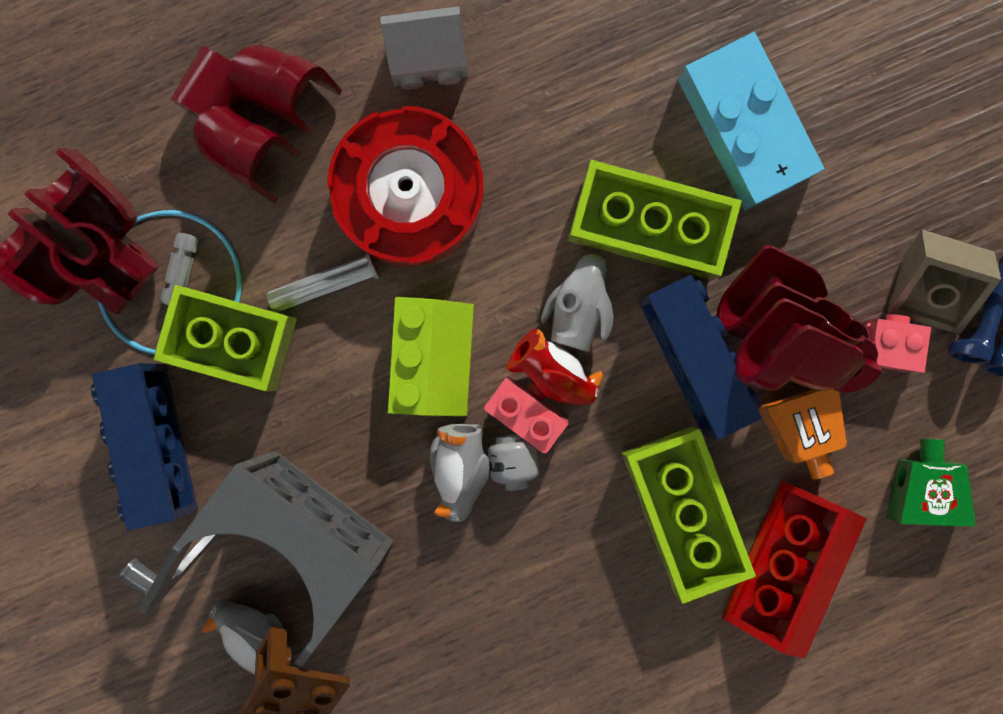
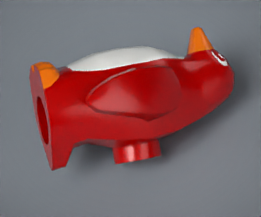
[505,328,603,406]

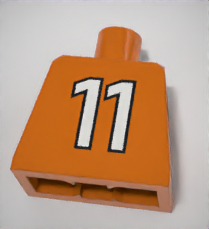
[759,389,847,479]

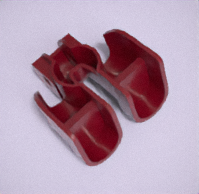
[170,45,343,204]
[0,148,159,314]
[716,245,882,393]

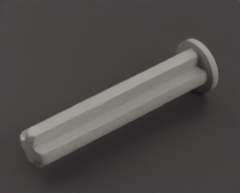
[267,252,380,312]

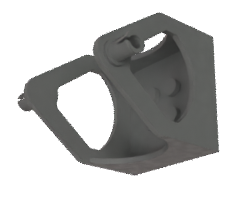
[118,451,394,668]

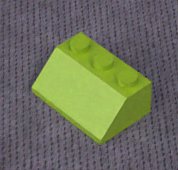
[388,297,474,416]

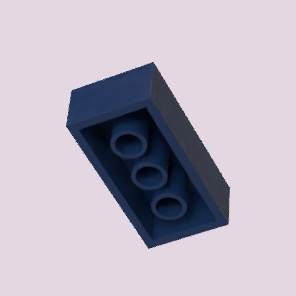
[638,275,762,440]
[91,363,198,531]

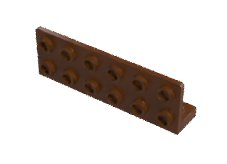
[238,627,350,714]

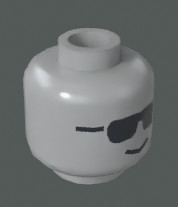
[488,434,539,491]

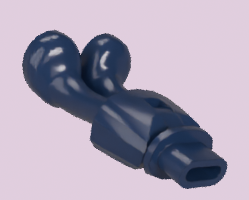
[948,257,1003,377]

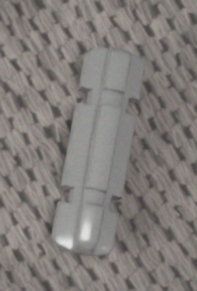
[160,233,198,305]

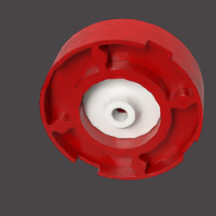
[327,106,484,267]

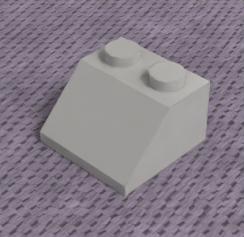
[380,6,468,90]

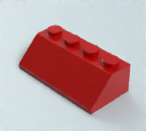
[721,481,867,659]

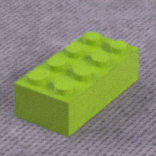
[567,160,742,280]
[622,426,756,604]

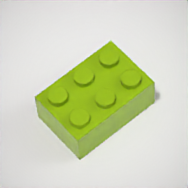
[153,285,297,392]

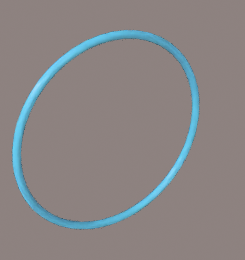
[98,210,242,355]

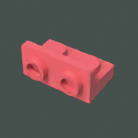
[484,375,568,453]

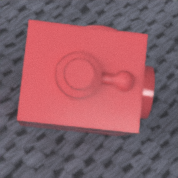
[864,314,931,373]

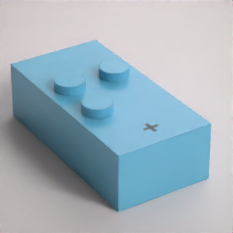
[677,31,825,211]

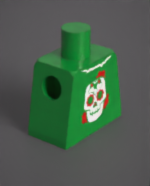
[887,438,975,527]

